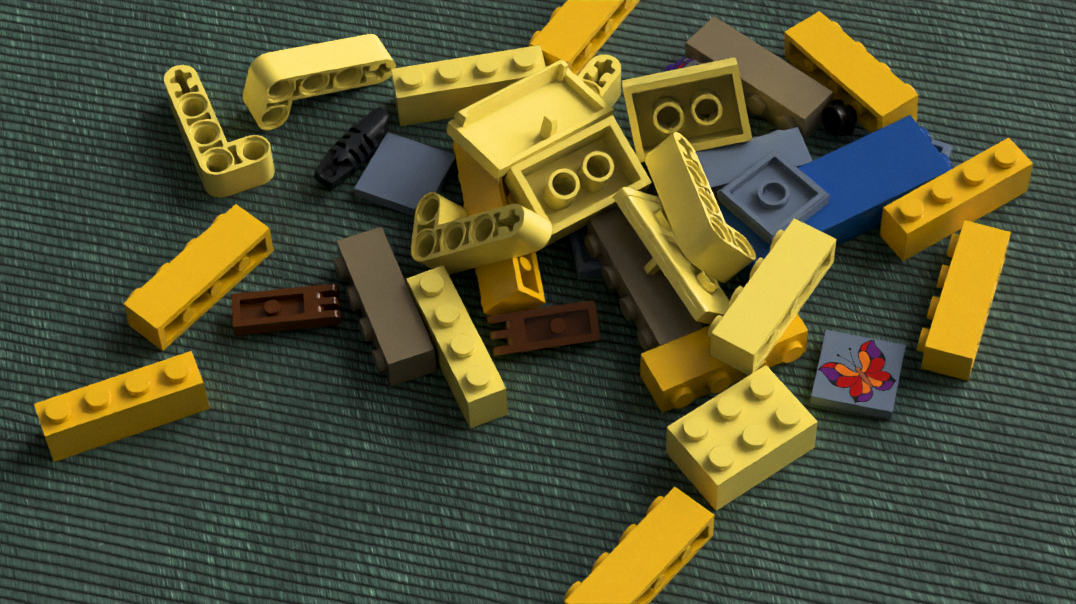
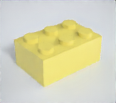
[622,57,752,163]
[504,115,652,248]
[666,365,818,511]

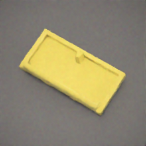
[447,60,614,179]
[612,187,730,325]

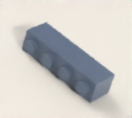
[650,127,812,205]

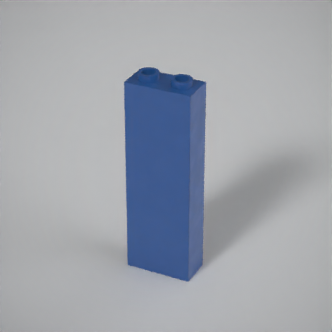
[718,115,953,285]

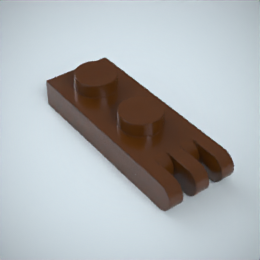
[231,284,342,336]
[487,300,601,356]

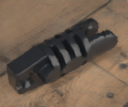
[314,107,389,190]

